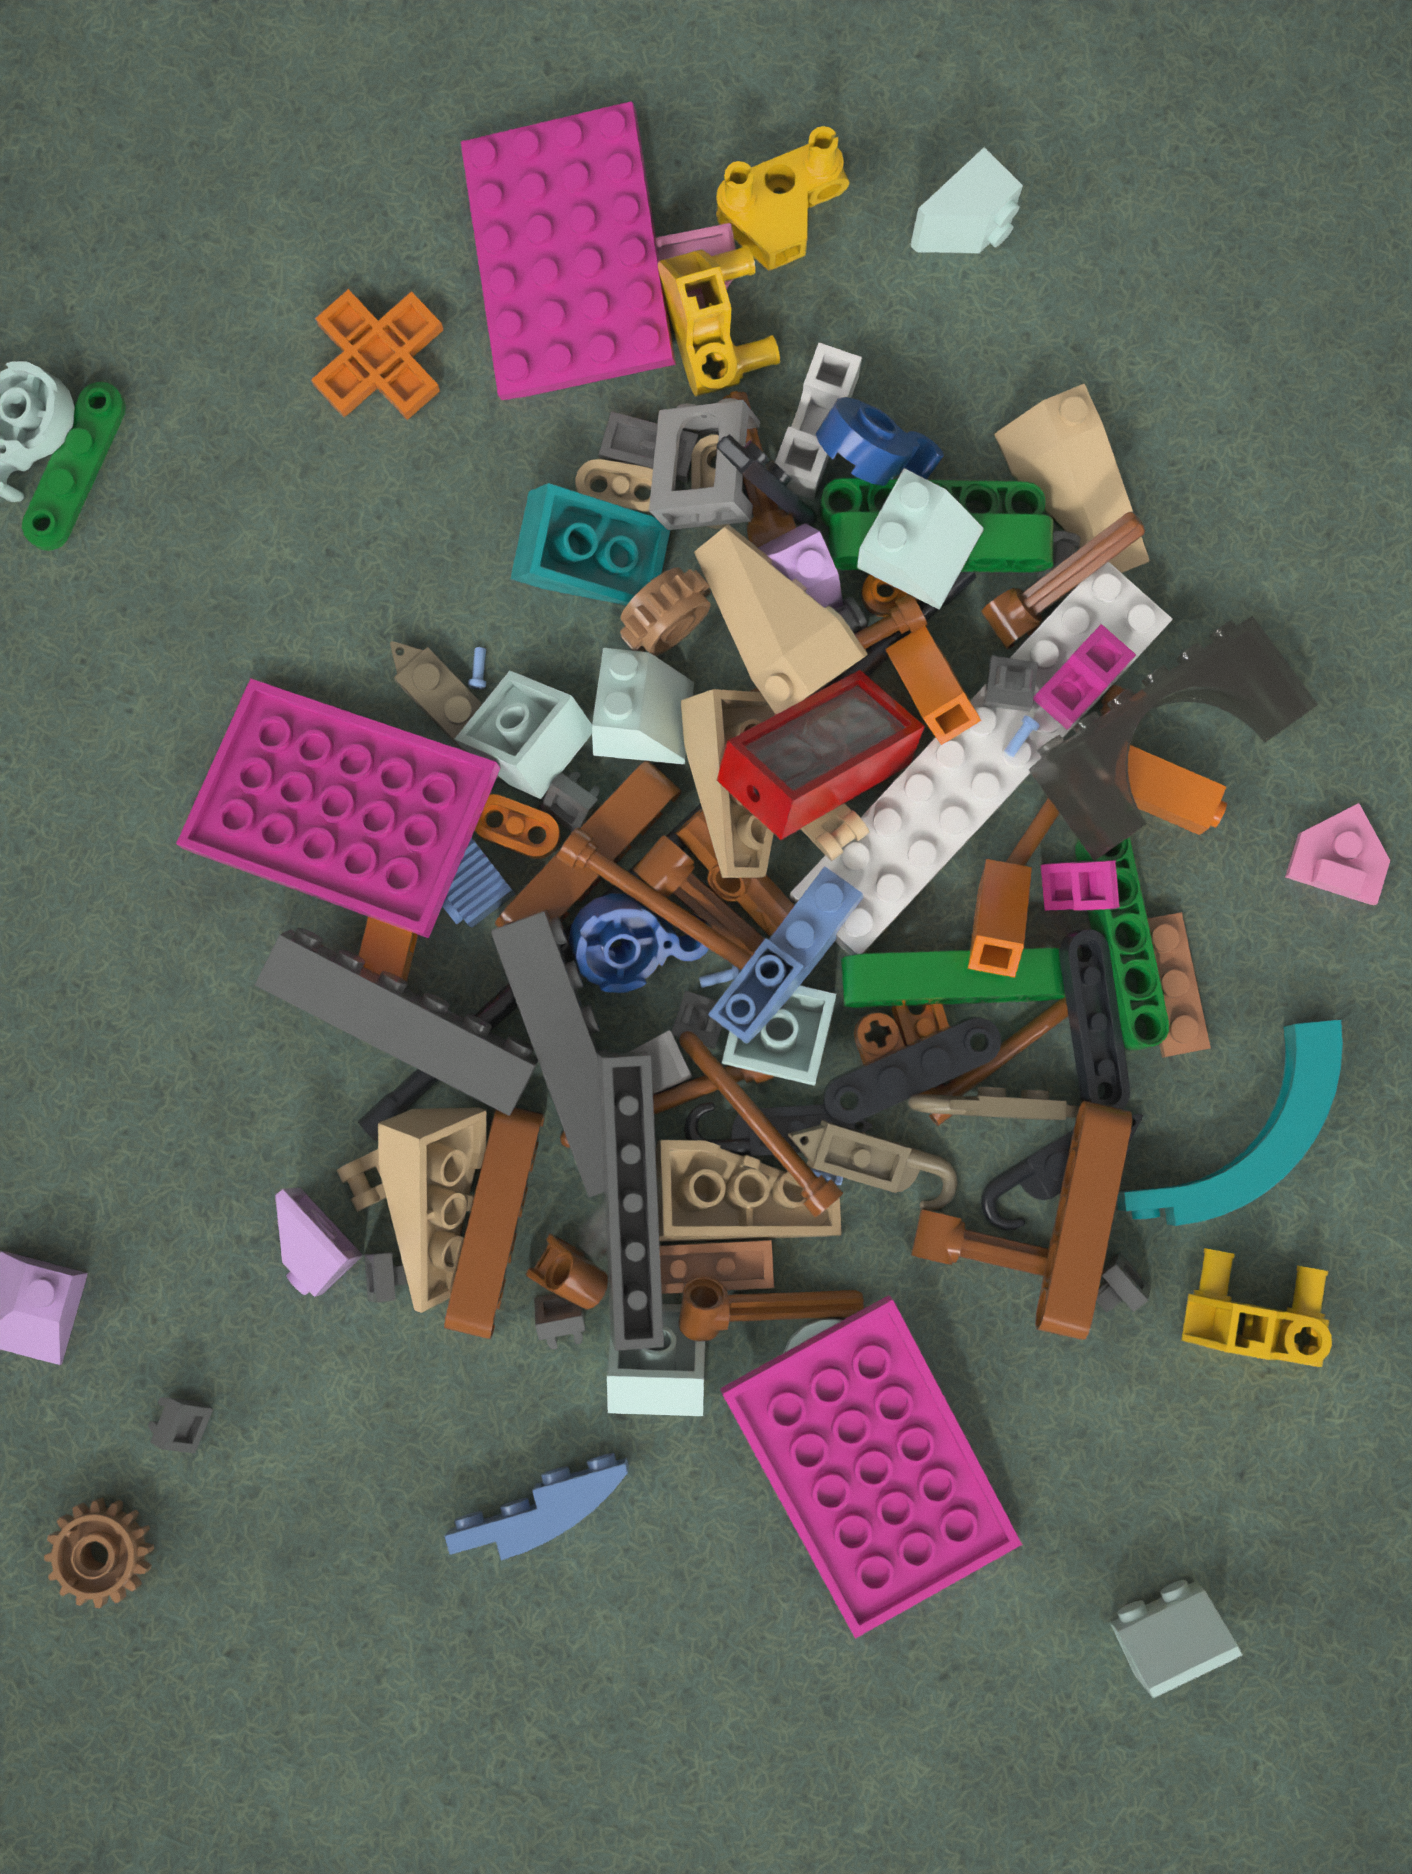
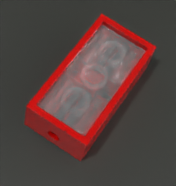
[717,670,925,840]

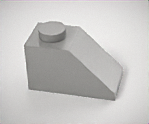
[630,1030,692,1095]

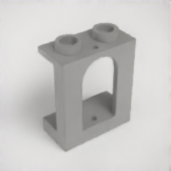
[649,398,760,530]

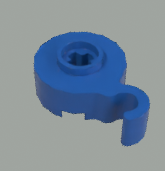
[816,397,944,486]
[569,894,709,993]

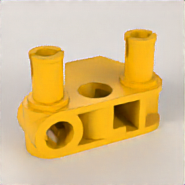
[716,126,850,271]
[657,245,780,397]
[1181,1248,1332,1367]

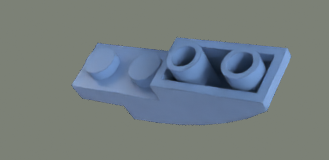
[708,866,864,1044]
[445,1453,629,1560]

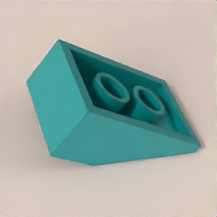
[510,483,670,605]

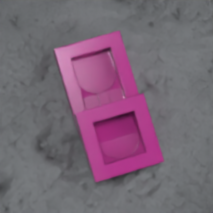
[1033,624,1136,730]
[1041,860,1120,911]

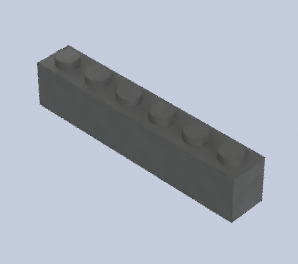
[491,910,609,1197]
[255,928,539,1116]
[598,1051,664,1350]

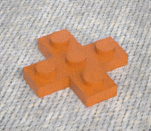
[311,289,444,420]

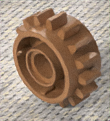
[620,567,711,656]
[44,1498,154,1608]

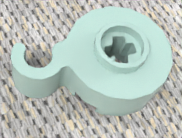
[0,361,75,502]

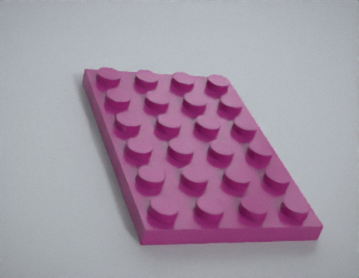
[461,101,676,400]
[176,678,501,938]
[720,1295,1022,1639]

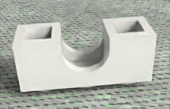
[775,343,862,500]

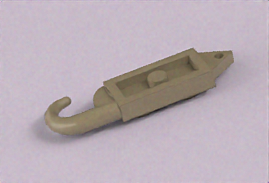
[390,641,501,779]
[908,1087,1080,1120]
[788,1120,958,1211]

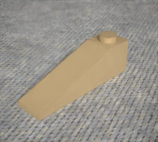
[994,383,1150,573]
[694,525,868,714]
[681,689,776,878]
[378,1108,486,1313]
[655,1140,842,1241]

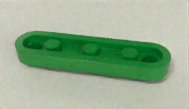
[22,382,126,551]

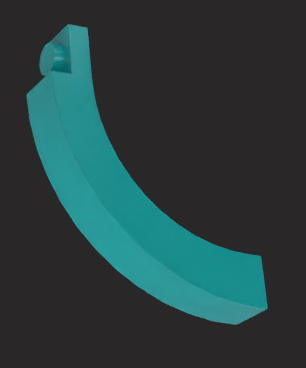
[1117,1020,1343,1226]

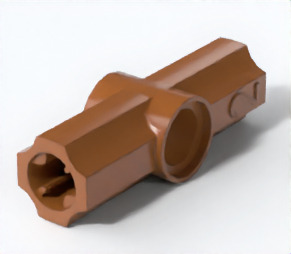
[675,808,794,936]

